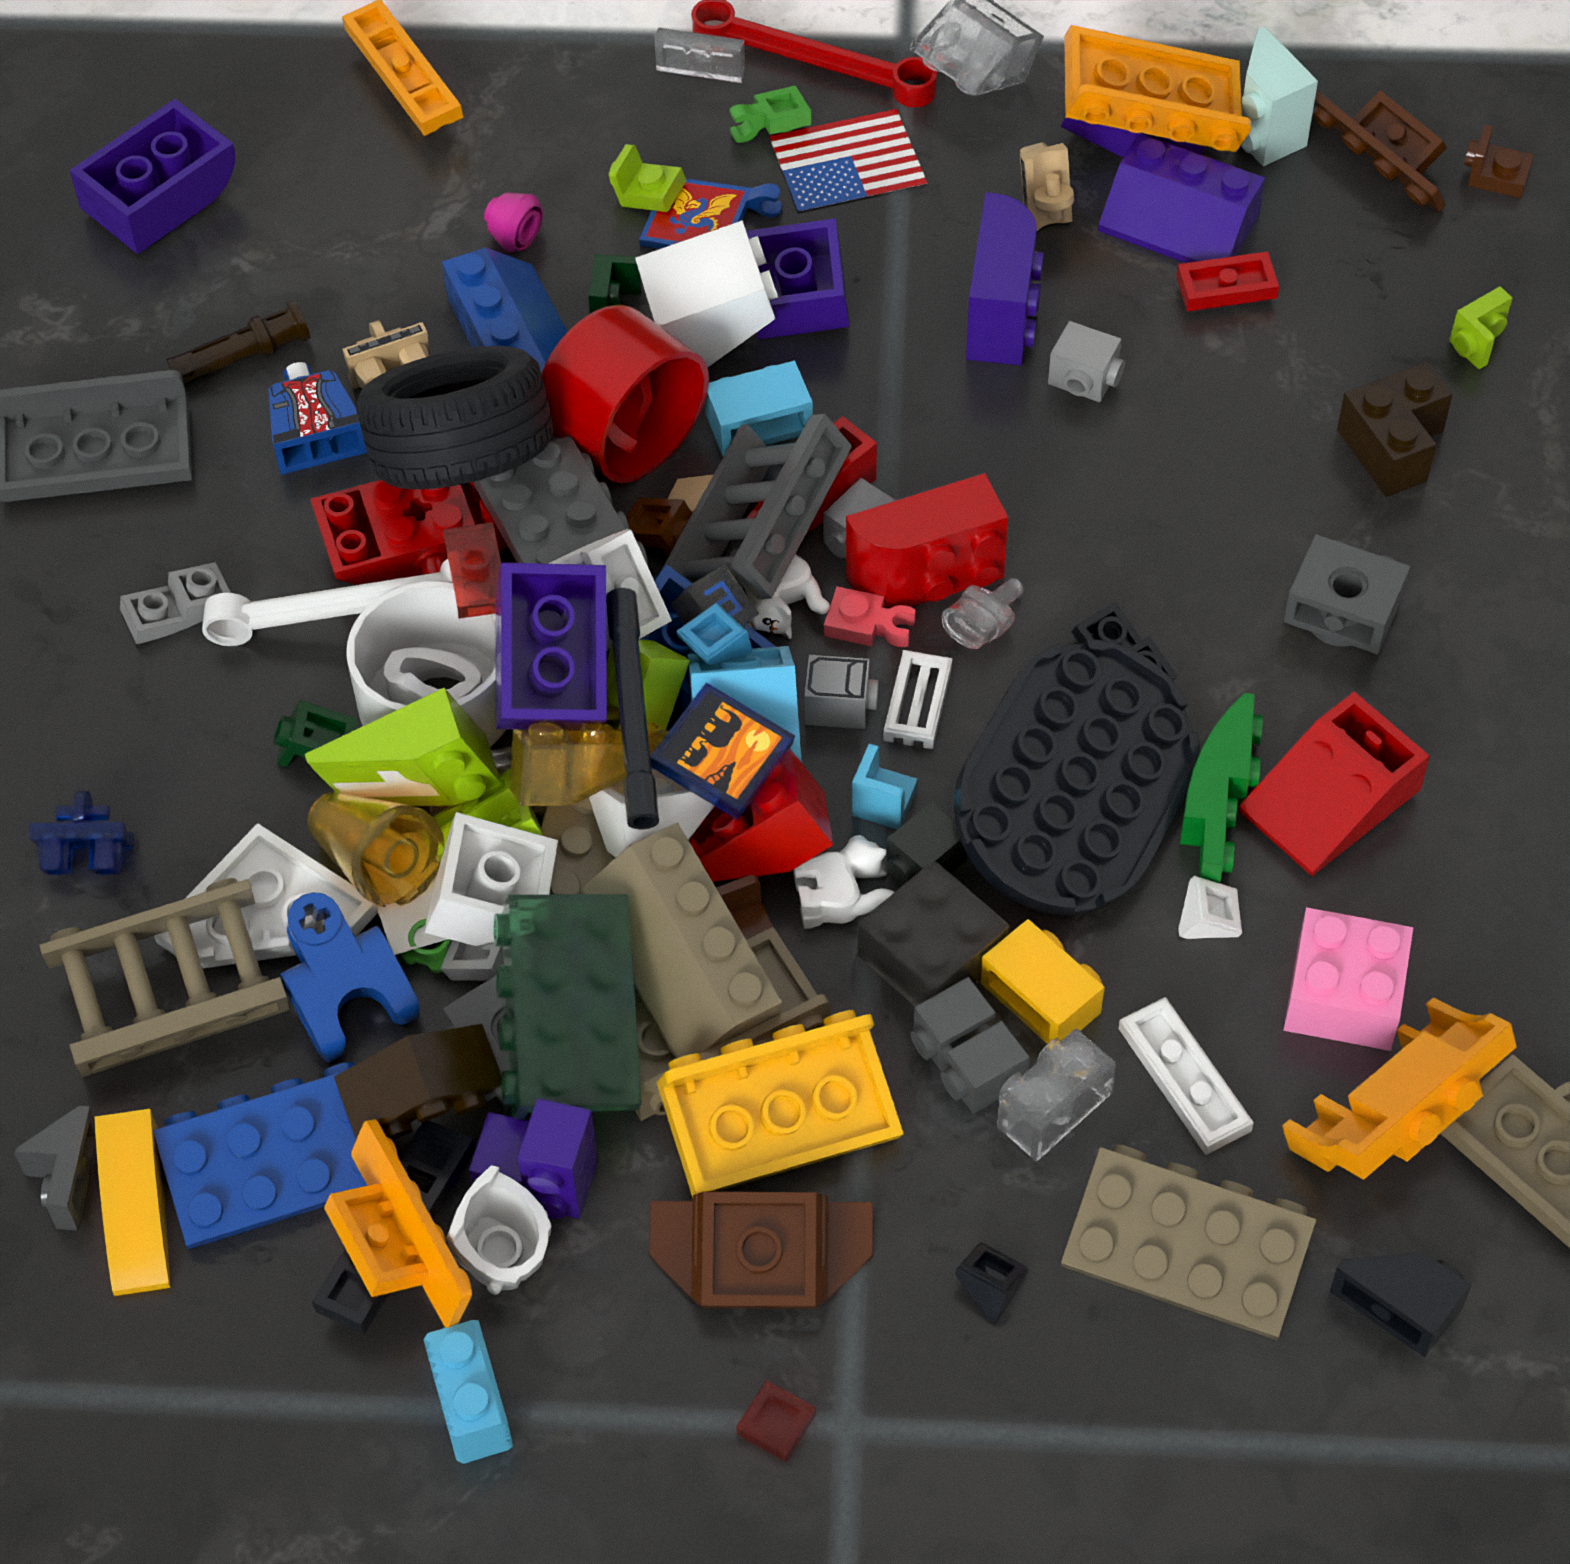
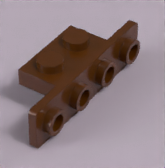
[1312,90,1447,212]

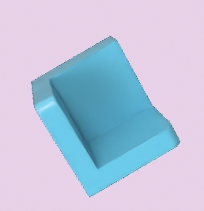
[852,743,918,829]

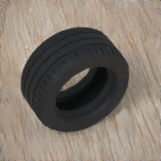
[356,346,554,489]

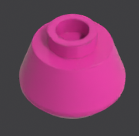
[484,192,543,253]

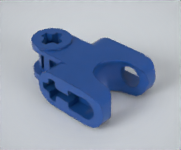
[279,892,420,1063]

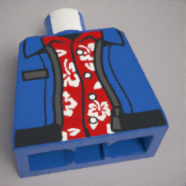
[268,362,367,475]

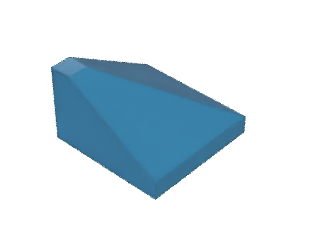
[676,602,752,665]

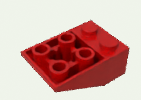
[1238,691,1430,876]
[688,748,834,882]

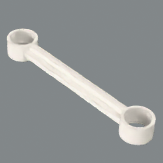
[202,555,491,646]

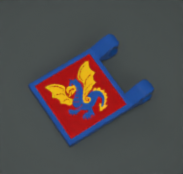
[639,178,783,249]

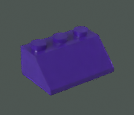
[1098,133,1265,263]

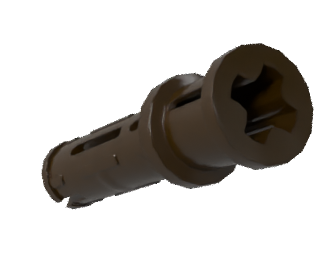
[166,300,311,384]

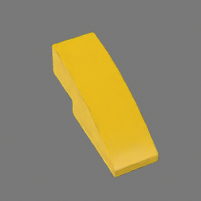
[95,1109,171,1296]

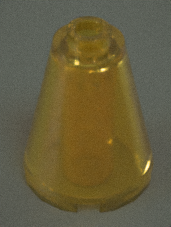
[307,792,444,907]

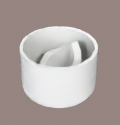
[346,581,506,747]

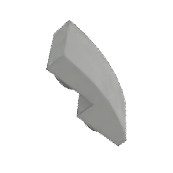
[120,562,231,644]

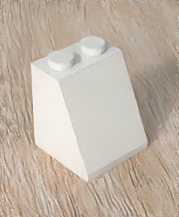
[635,221,778,367]

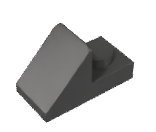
[14,1106,96,1231]

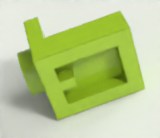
[609,144,687,212]
[1449,286,1512,369]

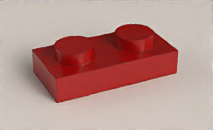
[1176,252,1279,311]

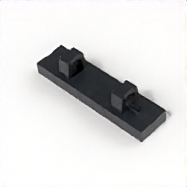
[312,1120,476,1334]

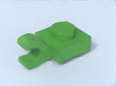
[729,86,811,143]

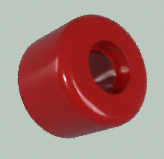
[541,305,709,483]

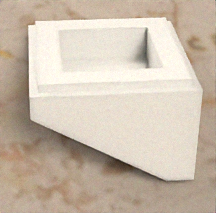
[1178,876,1242,939]

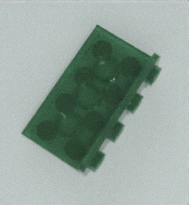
[493,894,642,1119]

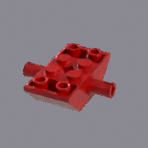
[310,480,507,585]

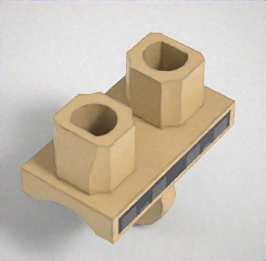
[1020,142,1074,231]
[343,320,431,389]

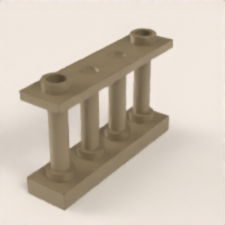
[39,878,290,1077]

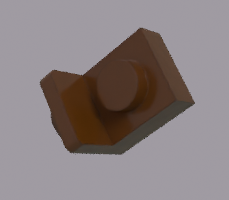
[1464,124,1534,198]
[626,497,692,557]

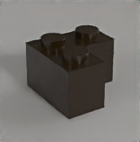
[1337,361,1453,497]
[334,1024,505,1140]

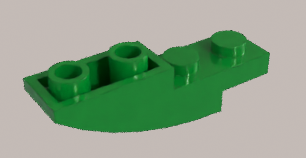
[1180,693,1263,883]

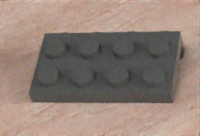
[0,370,192,503]
[473,436,648,566]

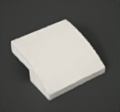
[548,529,672,651]

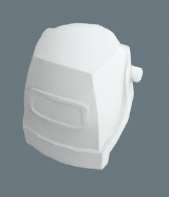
[446,1165,552,1295]

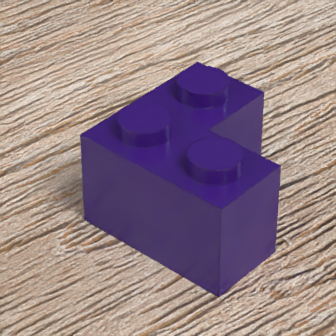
[469,1098,598,1219]

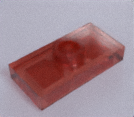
[443,522,501,619]

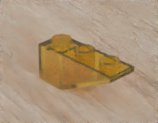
[510,722,673,806]

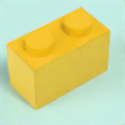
[980,919,1105,1052]

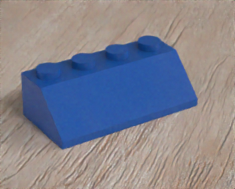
[442,247,568,372]

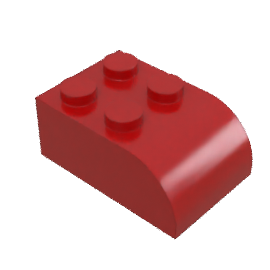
[846,473,1008,609]

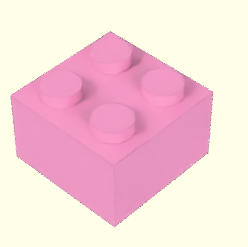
[1283,907,1413,1051]

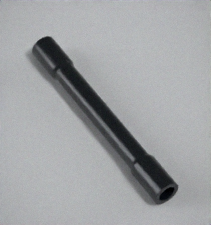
[606,588,659,830]

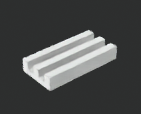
[883,650,953,749]

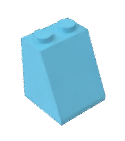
[688,646,802,763]

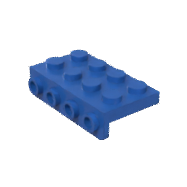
[153,1062,367,1250]

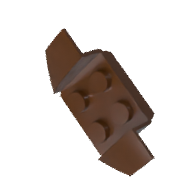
[649,1192,873,1309]

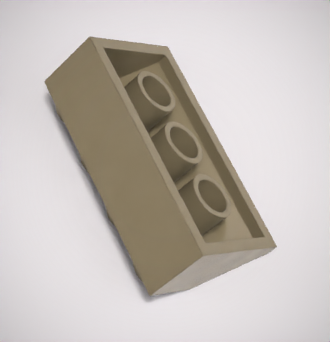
[581,822,782,1059]

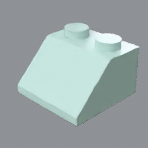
[1241,26,1318,166]

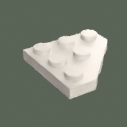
[154,823,378,968]

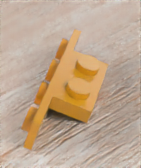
[324,1119,472,1328]

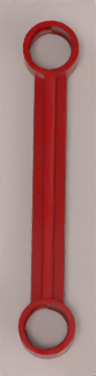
[691,0,937,108]

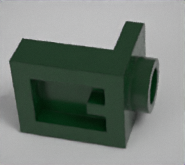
[588,254,642,314]
[273,700,358,767]

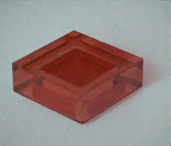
[736,1380,816,1462]

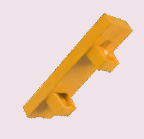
[342,0,464,136]

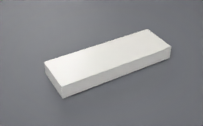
[1118,997,1254,1155]

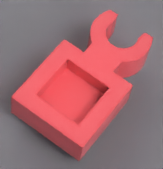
[824,586,916,647]

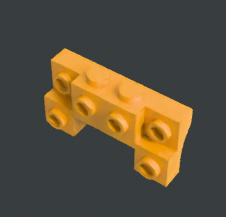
[1282,997,1517,1180]

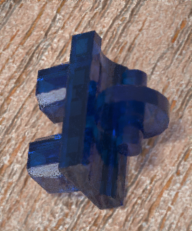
[29,791,134,875]

